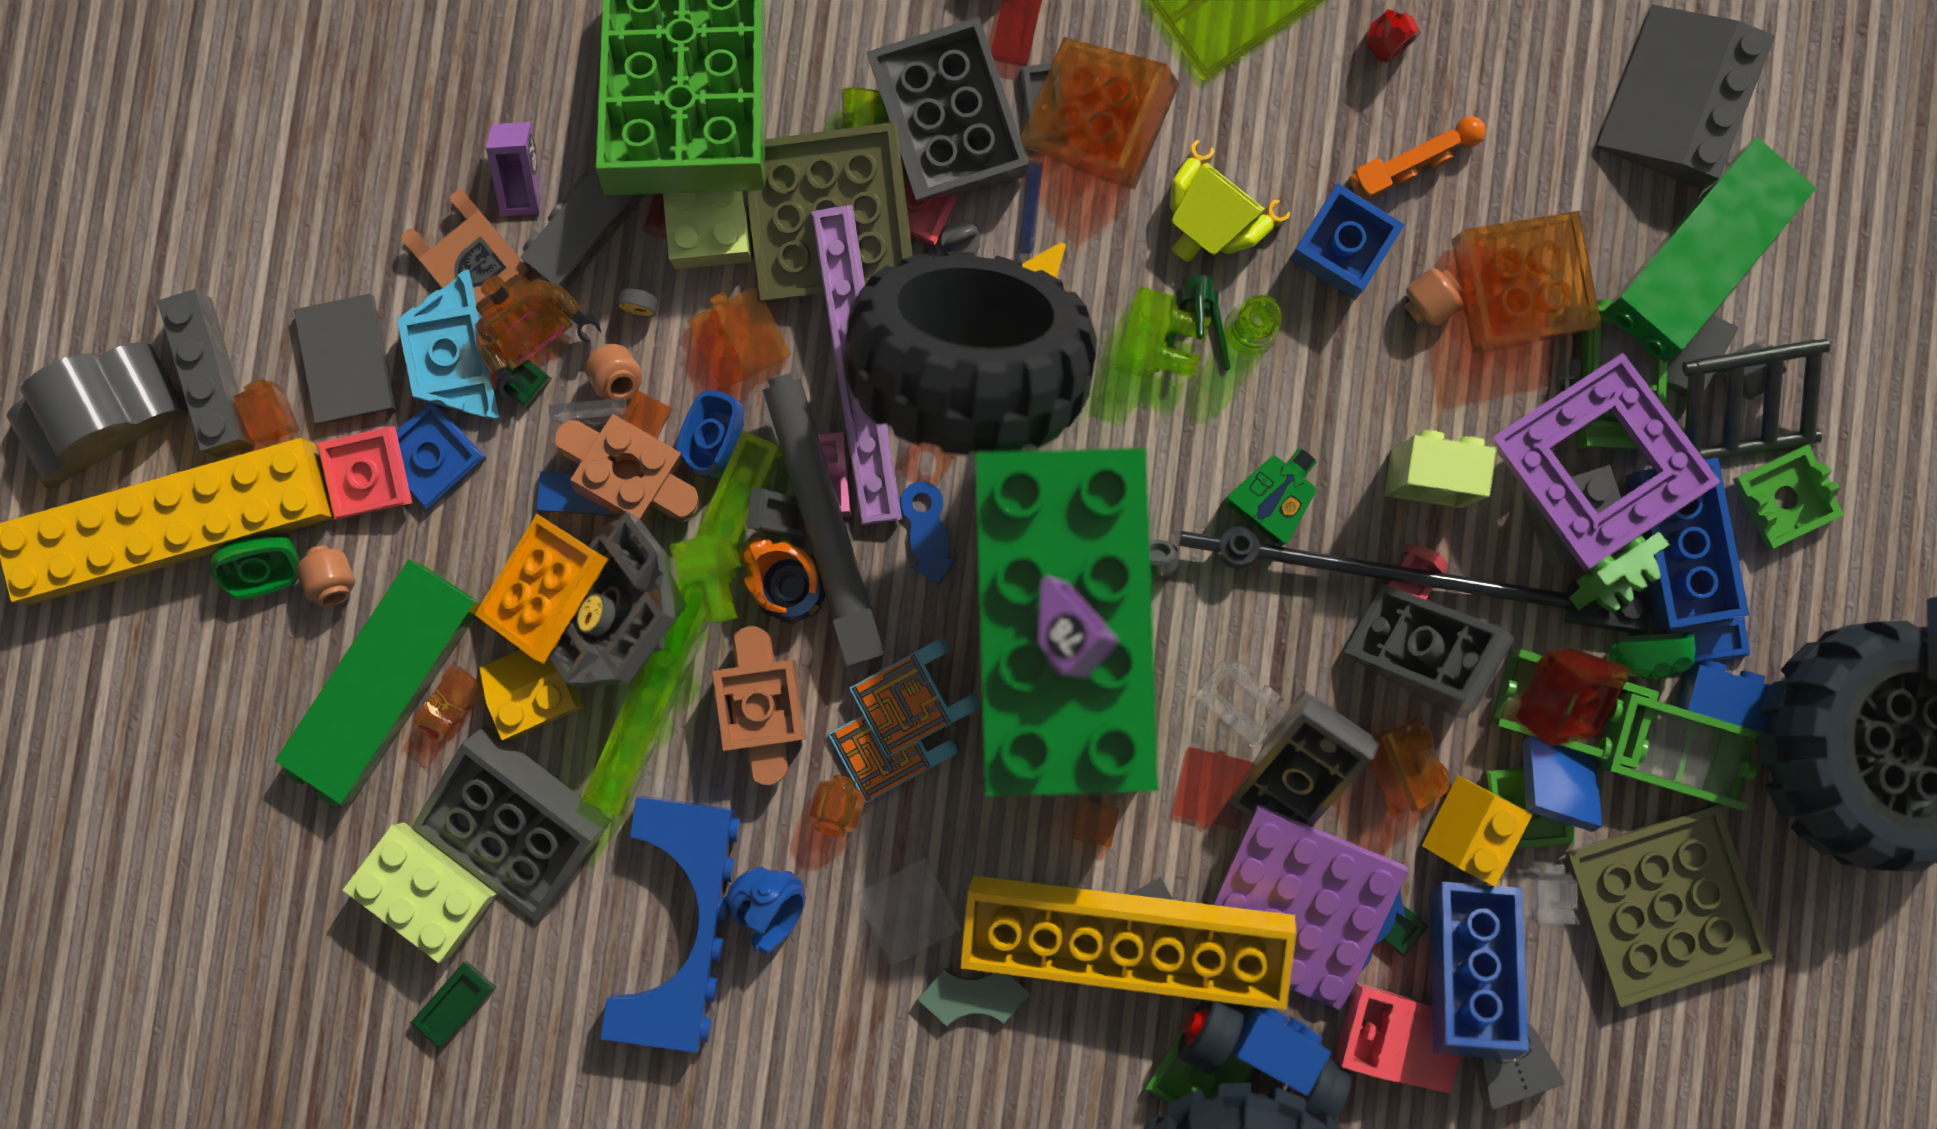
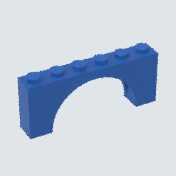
[600,796,741,1053]

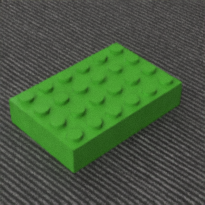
[596,0,766,195]

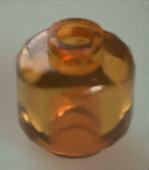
[808,775,865,837]

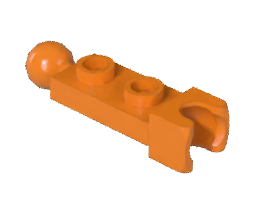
[1348,116,1486,202]

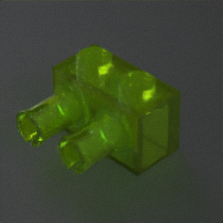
[1114,286,1211,379]
[670,532,741,624]

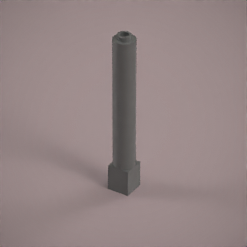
[762,373,885,666]

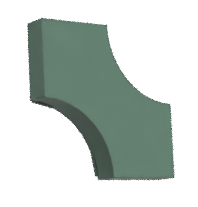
[918,968,1030,1026]

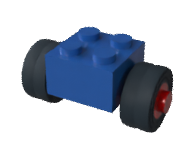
[1178,1000,1351,1121]

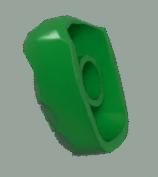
[209,535,299,600]
[1606,632,1696,680]

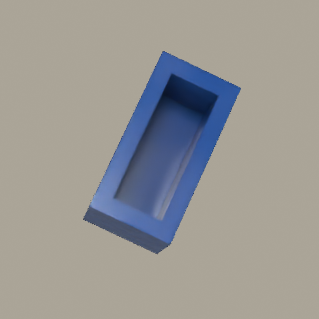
[1676,660,1771,733]

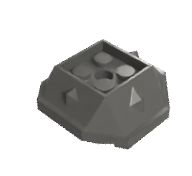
[548,512,687,688]

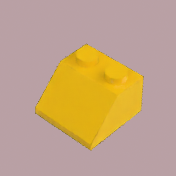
[480,649,584,740]
[1422,775,1533,887]

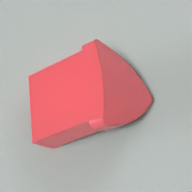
[1387,545,1448,600]

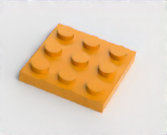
[474,514,608,664]

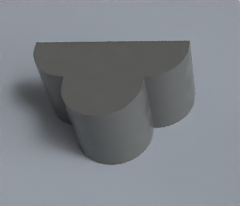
[7,342,188,489]
[1344,584,1514,719]
[1228,690,1378,827]

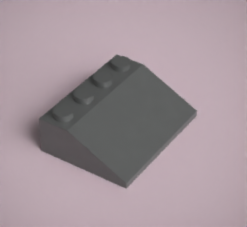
[1595,5,1775,190]
[867,17,1029,202]
[412,725,612,922]

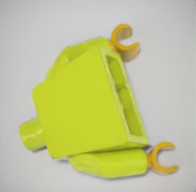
[1170,140,1290,263]

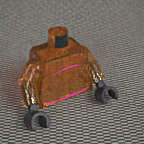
[475,274,601,400]

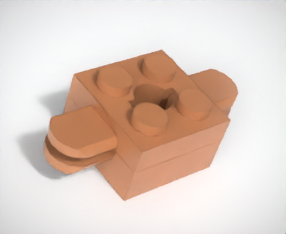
[555,413,699,526]
[712,626,807,785]

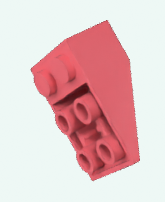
[1334,982,1460,1094]

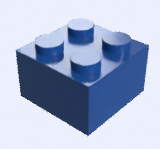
[1289,183,1405,300]

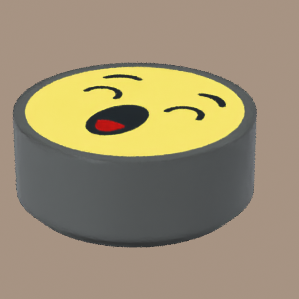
[617,288,658,317]
[577,594,615,637]

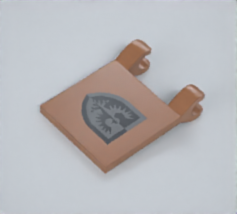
[401,189,530,313]

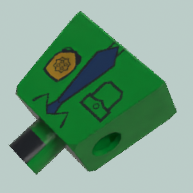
[1222,448,1317,547]

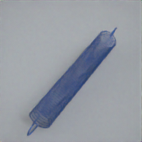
[1018,150,1044,263]

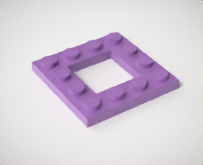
[1489,353,1721,572]

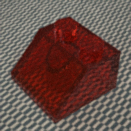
[1515,648,1632,746]

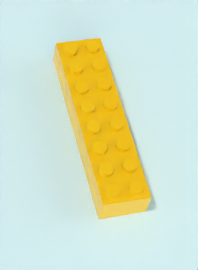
[0,438,334,605]
[961,875,1296,1010]

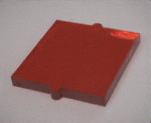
[1173,747,1252,829]

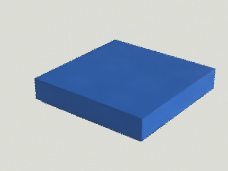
[396,402,487,511]
[1522,734,1602,832]

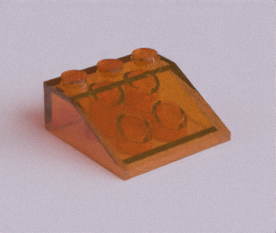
[1020,37,1180,190]
[1451,211,1602,354]

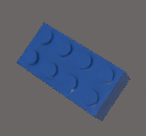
[1625,457,1749,631]
[1430,882,1528,1060]

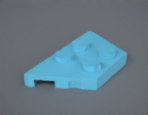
[397,270,500,420]

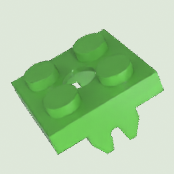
[1733,444,1844,550]
[1569,532,1669,613]

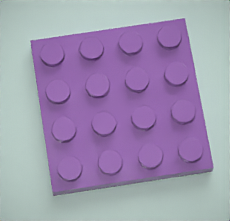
[1211,804,1408,1011]

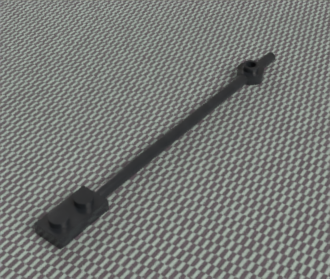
[1178,527,1650,635]

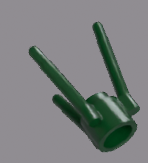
[1162,275,1231,371]

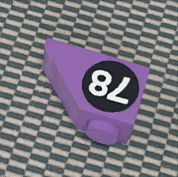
[486,122,540,216]
[1039,576,1120,678]

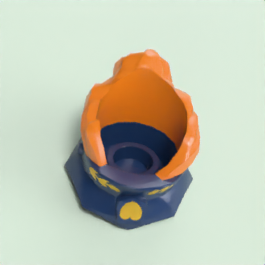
[740,537,826,624]

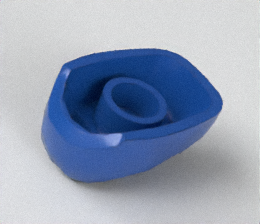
[676,390,744,479]

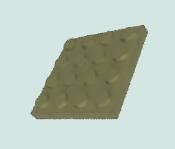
[746,122,913,300]
[1564,804,1772,1008]

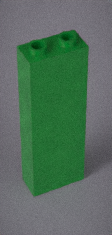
[1604,137,1817,363]
[275,559,481,806]

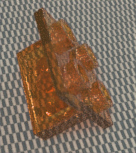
[688,287,790,389]
[1370,717,1450,815]

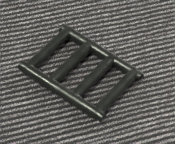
[1682,338,1830,460]

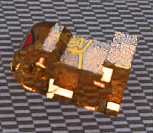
[412,665,484,744]

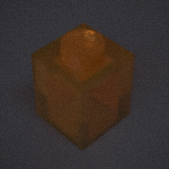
[233,379,300,445]

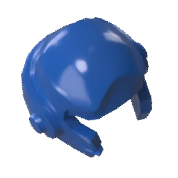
[725,867,806,954]

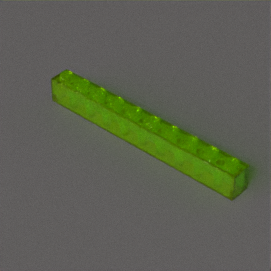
[581,430,782,816]

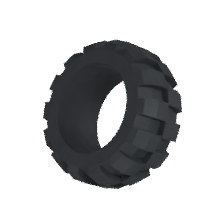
[843,252,1097,456]

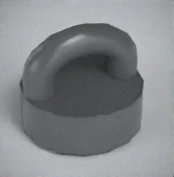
[941,220,980,255]
[1150,540,1179,580]

